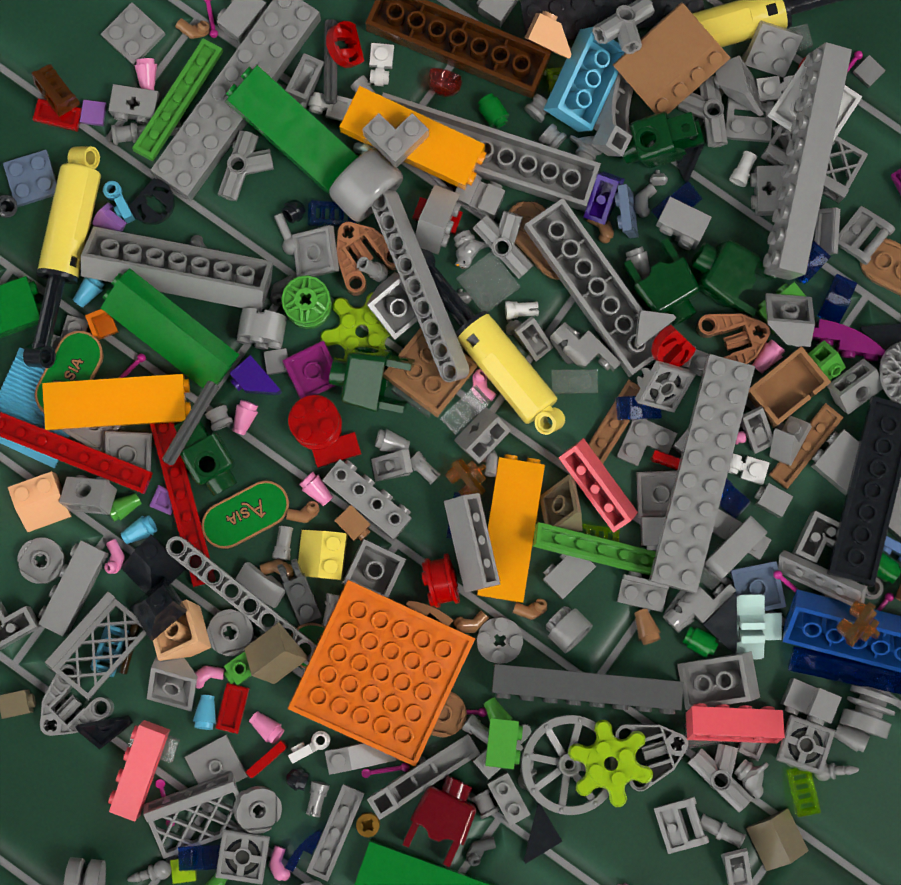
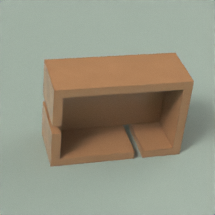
[747,346,831,428]

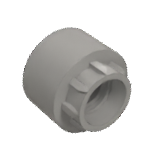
[546,606,593,653]

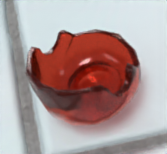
[428,68,462,97]

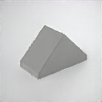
[634,310,676,349]
[513,316,553,361]

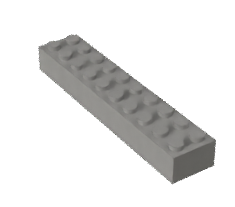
[150,0,321,201]
[763,42,852,280]
[382,92,601,212]
[649,354,755,593]

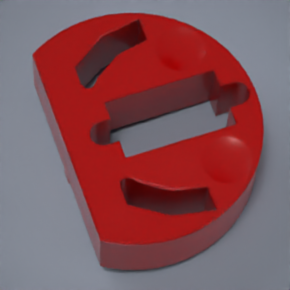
[326,21,364,68]
[652,325,696,367]

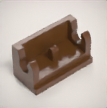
[32,64,80,117]

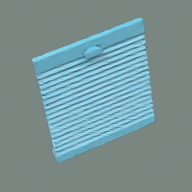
[0,347,70,468]

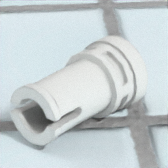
[729,151,757,187]
[505,301,539,320]

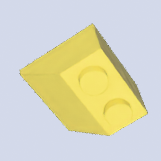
[298,530,348,581]

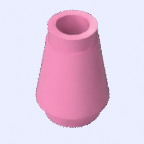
[134,58,157,90]
[752,339,785,374]
[232,400,258,435]
[299,472,333,506]
[249,711,284,744]

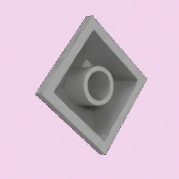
[713,56,764,116]
[366,272,418,340]
[765,293,815,347]
[147,655,198,711]

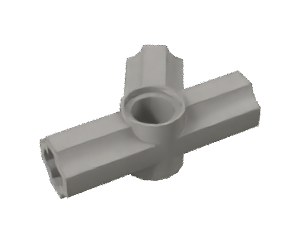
[592,0,655,54]
[678,76,728,148]
[218,130,274,202]
[473,211,534,279]
[687,743,753,813]

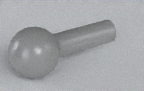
[274,213,299,255]

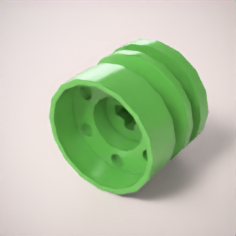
[282,275,332,329]

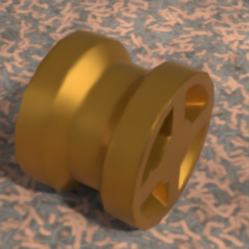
[356,812,380,837]

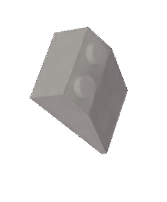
[677,651,760,710]

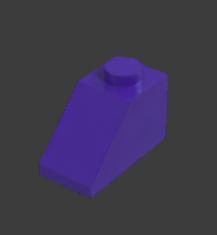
[584,171,625,225]
[230,355,282,395]

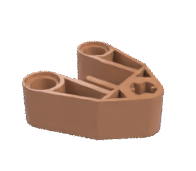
[336,222,397,296]
[696,314,770,364]

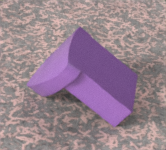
[92,202,127,232]

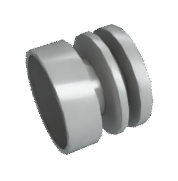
[839,685,899,739]

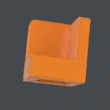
[85,309,119,340]

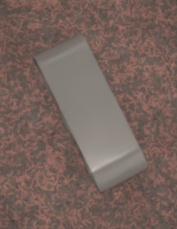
[704,516,767,580]

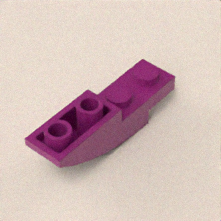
[812,319,885,361]

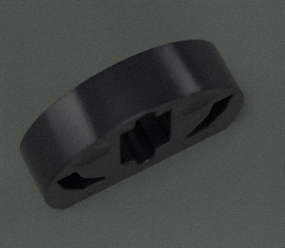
[129,178,175,225]

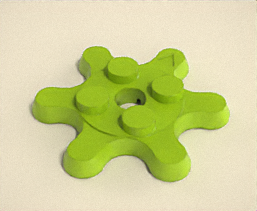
[320,292,390,360]
[568,720,653,807]

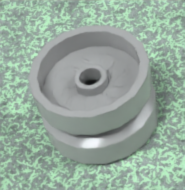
[64,857,106,885]

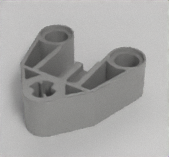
[40,664,114,736]
[614,724,688,791]

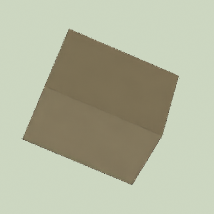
[540,474,582,532]
[244,622,309,684]
[746,808,809,871]

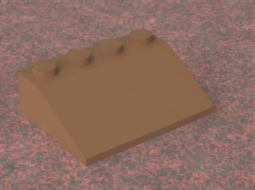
[612,2,730,114]

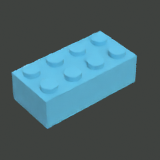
[543,27,625,132]

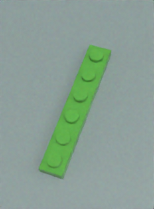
[132,38,223,161]
[533,522,656,576]

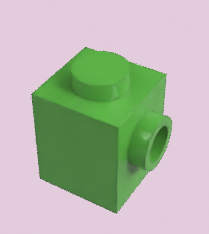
[808,341,846,381]
[224,651,252,685]

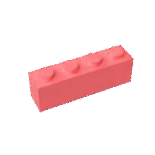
[559,438,638,533]
[686,703,785,744]
[108,720,170,822]

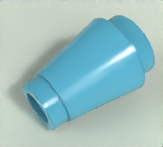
[73,277,105,308]
[121,515,157,544]
[193,695,216,730]

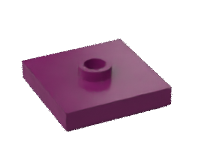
[282,341,336,399]

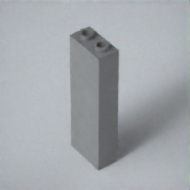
[811,430,901,542]

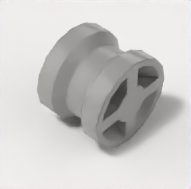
[524,94,548,123]
[538,123,567,149]
[205,405,233,431]

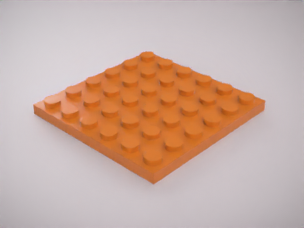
[287,579,475,767]

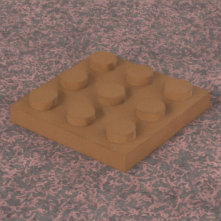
[383,328,478,418]

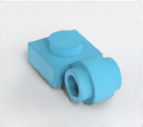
[103,181,135,224]

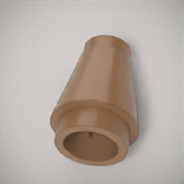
[634,609,661,645]

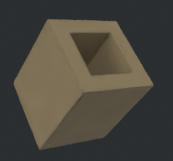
[0,689,36,719]

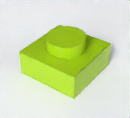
[170,856,197,884]

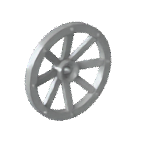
[521,715,618,815]

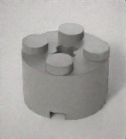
[236,308,287,350]

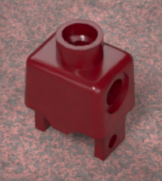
[402,775,476,867]

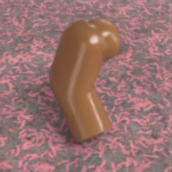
[175,18,210,39]
[587,219,614,243]
[286,501,319,523]
[260,559,294,579]
[512,599,547,620]
[454,611,489,633]

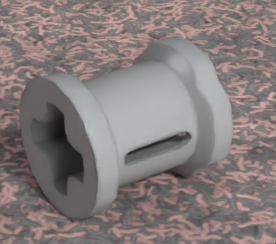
[470,789,499,819]

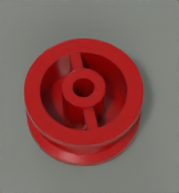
[288,395,342,450]
[422,553,460,608]

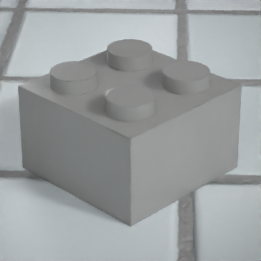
[341,539,406,598]

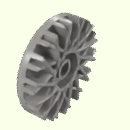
[880,342,901,404]

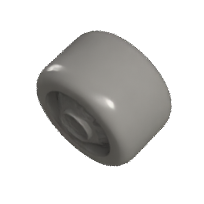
[329,148,403,222]

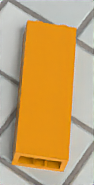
[339,86,487,190]
[42,374,191,431]
[477,454,545,603]

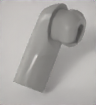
[482,449,498,477]

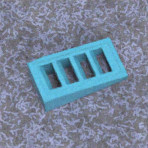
[90,626,129,678]

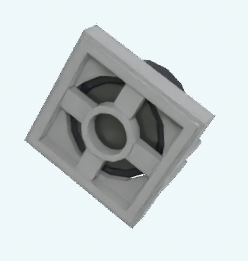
[635,360,696,413]
[776,715,836,776]
[216,829,270,884]

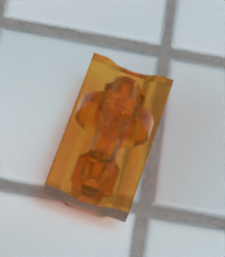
[445,458,486,496]
[837,601,880,647]

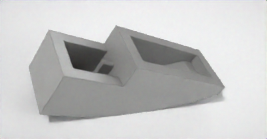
[285,53,324,109]

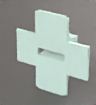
[719,594,782,659]

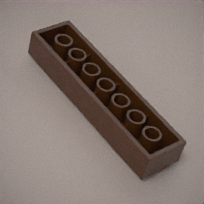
[365,0,551,99]

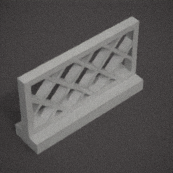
[760,125,868,203]
[45,592,147,701]
[143,773,245,859]

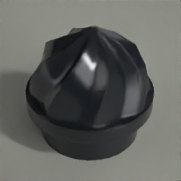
[0,195,18,218]
[281,200,305,224]
[286,768,310,791]

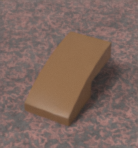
[406,601,454,626]

